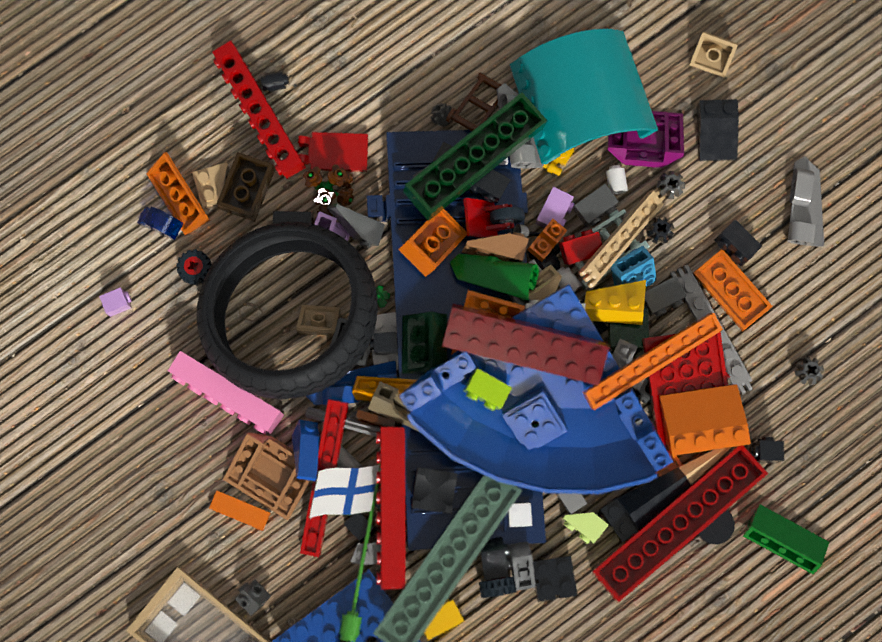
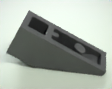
[327,204,385,248]

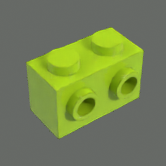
[463,368,512,411]

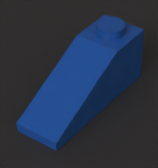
[292,419,320,481]

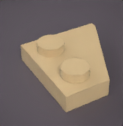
[192,162,229,209]

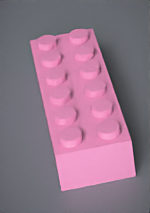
[168,351,284,435]

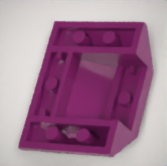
[608,111,684,168]

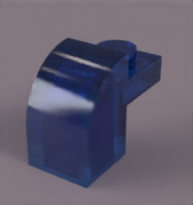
[137,206,183,240]

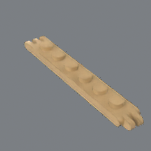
[578,187,666,288]

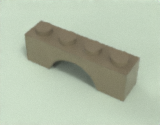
[368,381,419,431]

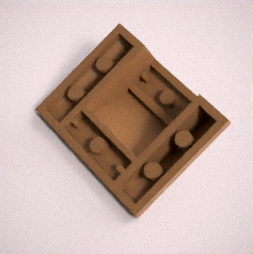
[223,432,310,520]

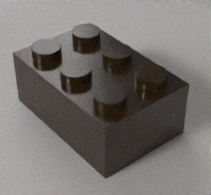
[217,152,275,222]

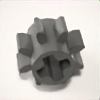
[430,103,453,127]

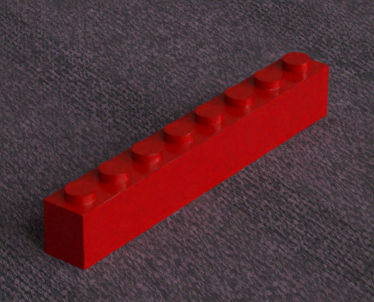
[376,427,406,589]

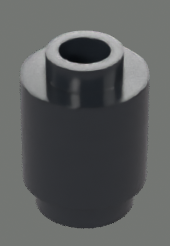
[261,70,289,92]

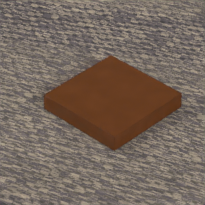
[356,410,397,427]

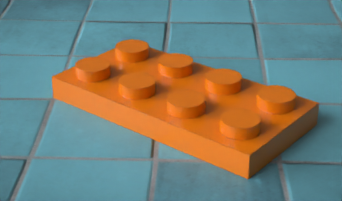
[693,249,773,332]

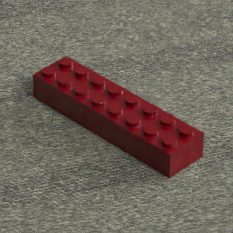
[442,304,609,385]

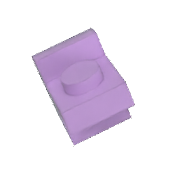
[314,212,350,241]

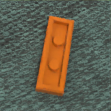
[209,491,271,531]

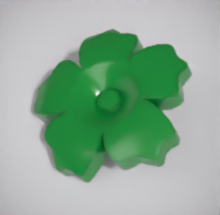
[376,285,390,309]

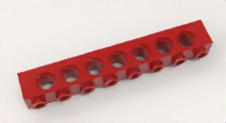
[212,40,306,179]

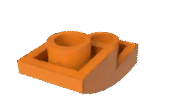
[527,219,568,262]

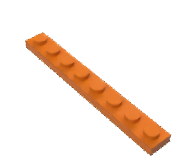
[583,312,723,410]

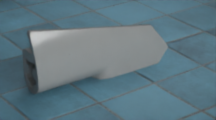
[496,83,544,168]
[787,157,824,247]

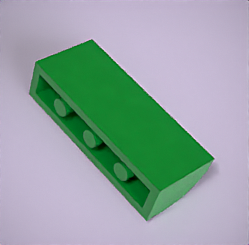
[743,504,829,575]

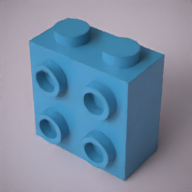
[611,246,657,286]

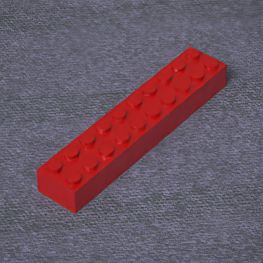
[592,445,768,603]

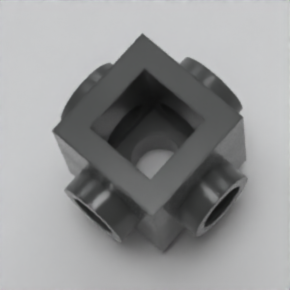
[235,579,271,616]

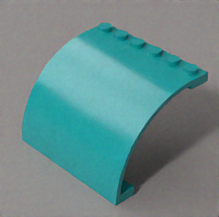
[509,29,658,164]

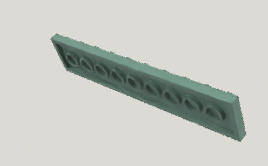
[373,475,522,642]

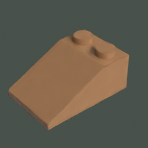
[462,232,528,263]

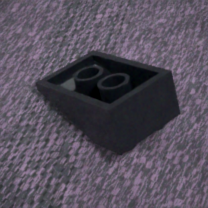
[696,99,739,161]

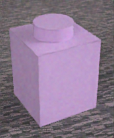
[99,287,132,317]

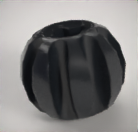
[646,216,675,244]

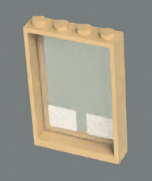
[126,567,271,642]

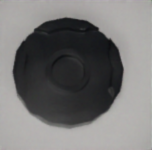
[698,510,735,545]

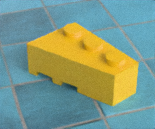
[585,280,646,325]

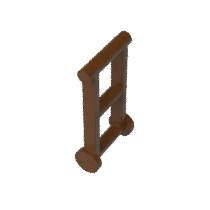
[446,72,502,131]

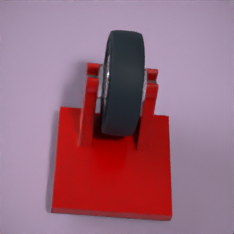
[464,198,525,238]

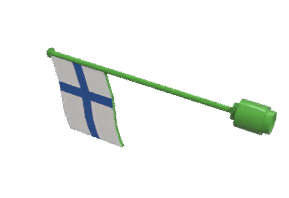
[309,464,380,642]

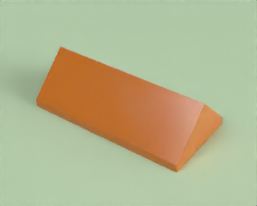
[146,152,210,235]

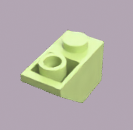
[562,512,608,544]

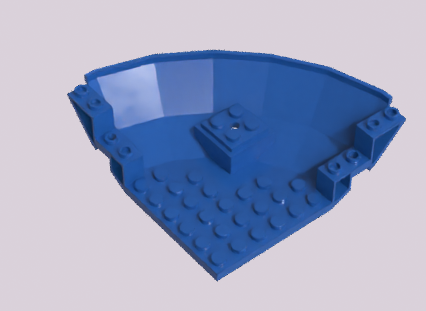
[399,284,673,494]

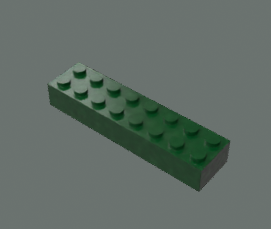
[403,92,548,221]

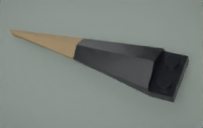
[600,447,732,543]

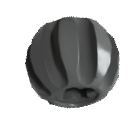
[657,171,685,199]
[795,357,824,386]

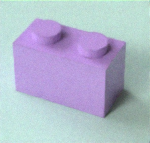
[536,187,575,228]

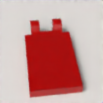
[298,132,368,172]

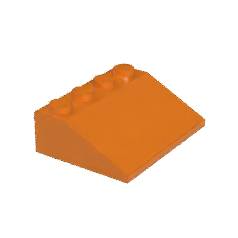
[659,384,751,456]

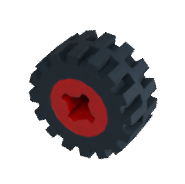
[176,249,212,285]
[479,576,516,598]

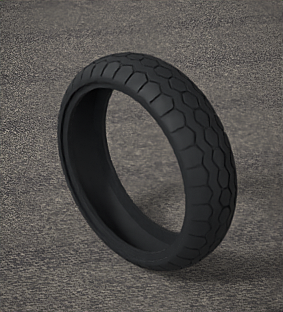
[197,222,378,399]

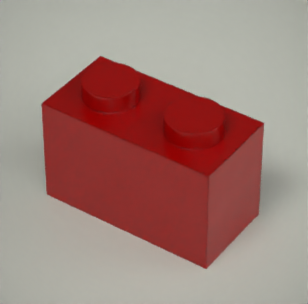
[558,229,602,265]

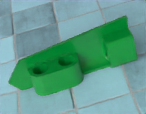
[450,254,539,300]

